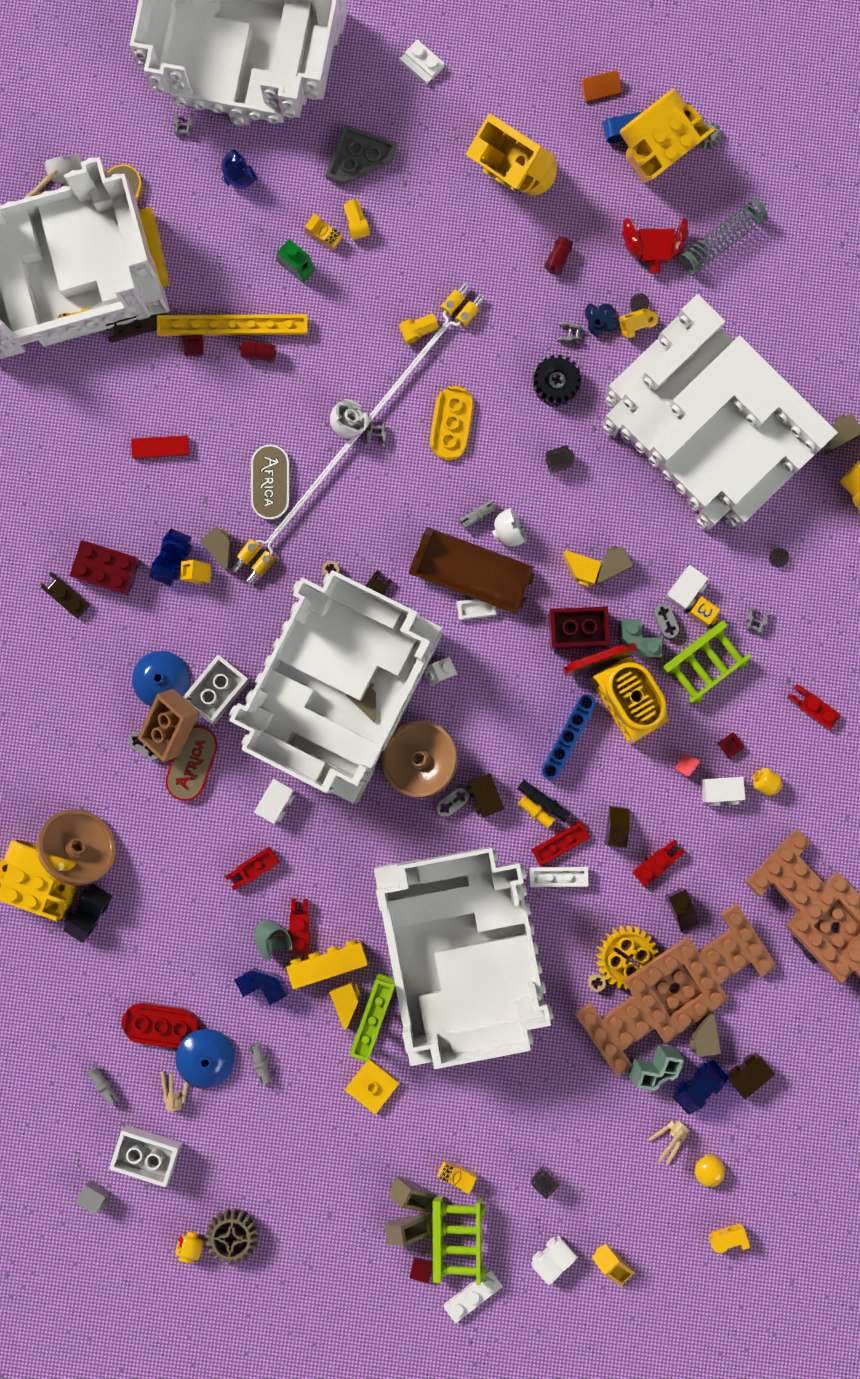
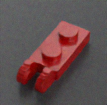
[787,684,841,730]
[632,839,685,887]
[225,846,280,891]
[289,899,310,954]

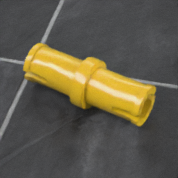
[517,795,555,829]

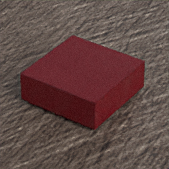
[184,335,204,357]
[717,732,745,759]
[409,1256,433,1283]

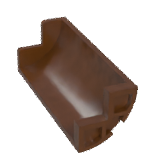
[408,527,535,614]

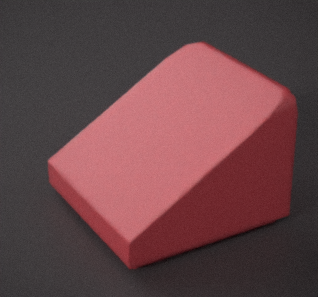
[675,754,700,777]

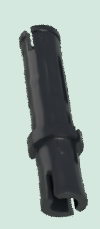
[517,779,571,822]

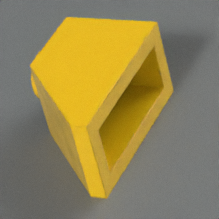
[562,550,602,588]
[329,981,361,1029]
[591,1243,635,1286]

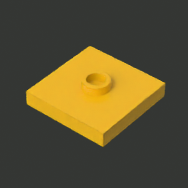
[345,1058,400,1115]

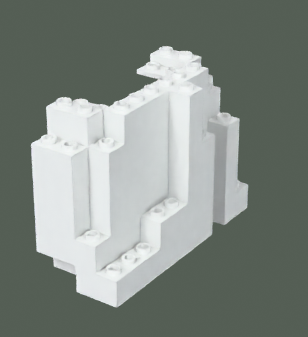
[130,0,347,126]
[0,157,170,359]
[601,294,838,532]
[229,570,444,804]
[374,847,553,1069]

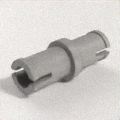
[459,499,497,529]
[248,1042,272,1085]
[86,1066,119,1105]

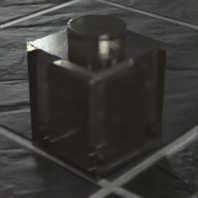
[544,445,575,474]

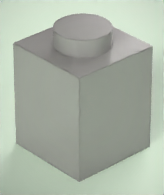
[75,1180,110,1215]

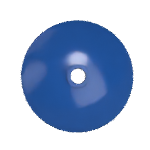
[132,651,190,706]
[176,1029,235,1088]

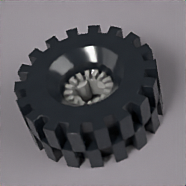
[533,355,581,406]

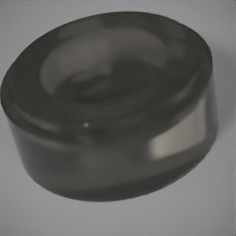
[630,293,649,312]
[769,548,789,568]

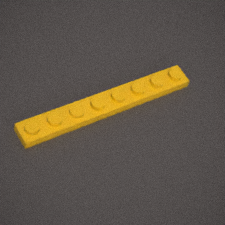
[157,314,308,336]

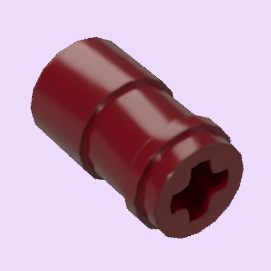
[544,237,573,275]
[239,339,276,363]

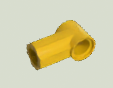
[343,199,370,240]
[399,313,439,344]

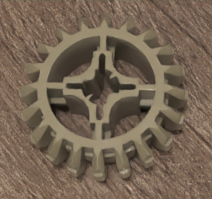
[205,1208,259,1265]

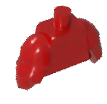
[622,218,689,274]

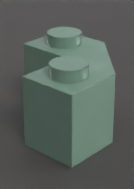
[619,619,662,659]
[628,1045,684,1091]

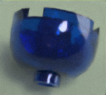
[221,149,257,189]

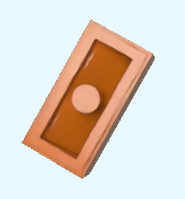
[581,70,622,103]

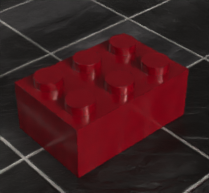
[69,540,140,597]
[548,606,610,650]

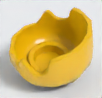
[694,1154,725,1187]

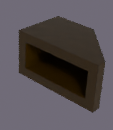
[605,806,630,848]
[665,888,699,931]

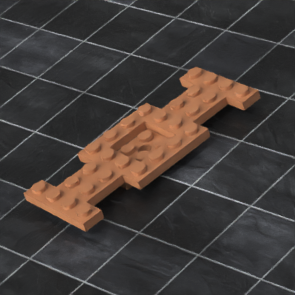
[745,829,860,984]
[574,903,777,1077]

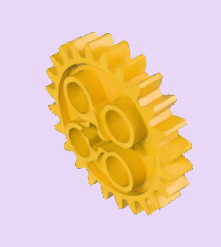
[595,925,658,989]

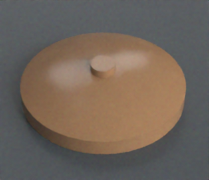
[382,721,458,798]
[36,809,116,886]

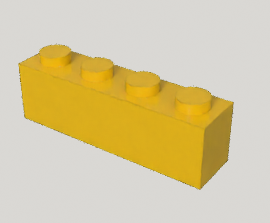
[139,207,170,287]
[286,939,368,989]

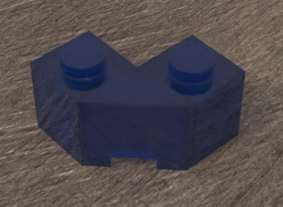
[150,529,193,586]
[234,967,289,1005]
[673,1059,729,1115]

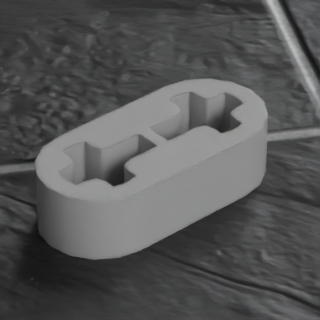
[653,603,679,639]
[128,732,159,760]
[436,788,469,817]

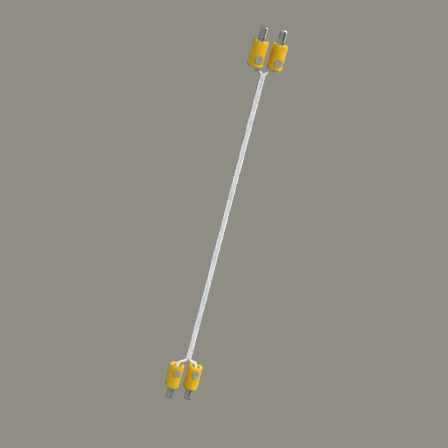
[231,283,484,584]

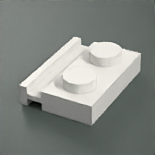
[399,40,445,86]

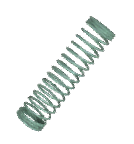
[680,199,767,274]

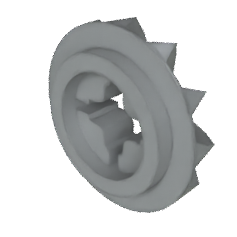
[696,120,722,150]

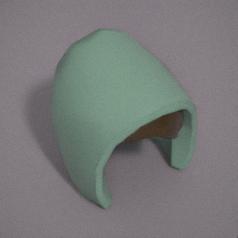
[254,920,292,960]

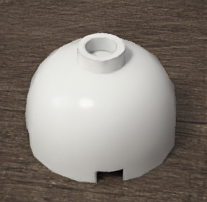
[44,154,82,186]
[330,399,369,439]
[492,508,527,547]

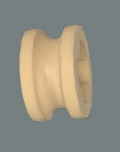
[322,561,340,576]
[587,973,606,992]

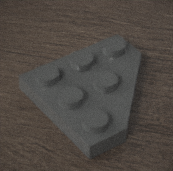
[325,125,397,185]

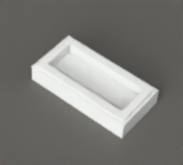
[457,599,497,621]

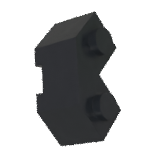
[63,884,112,943]

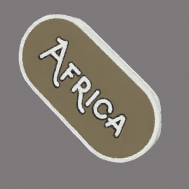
[251,445,290,520]

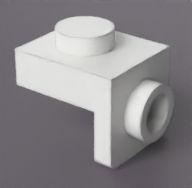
[424,657,457,686]

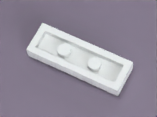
[529,867,588,887]
[443,1268,503,1324]

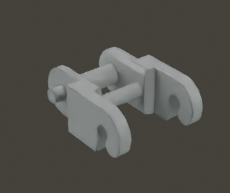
[173,111,194,137]
[557,322,583,343]
[366,422,387,448]
[745,606,770,634]

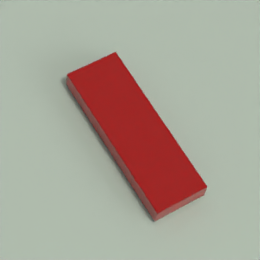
[131,435,190,459]
[531,821,591,866]

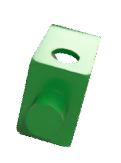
[276,239,315,283]

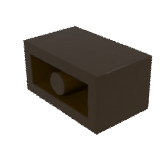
[466,773,504,818]
[726,1052,775,1099]

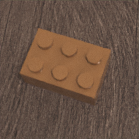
[138,689,200,762]

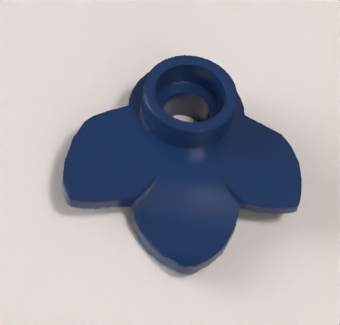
[585,303,620,335]

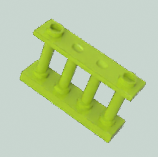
[660,620,752,704]
[349,973,395,1062]
[433,1196,486,1285]

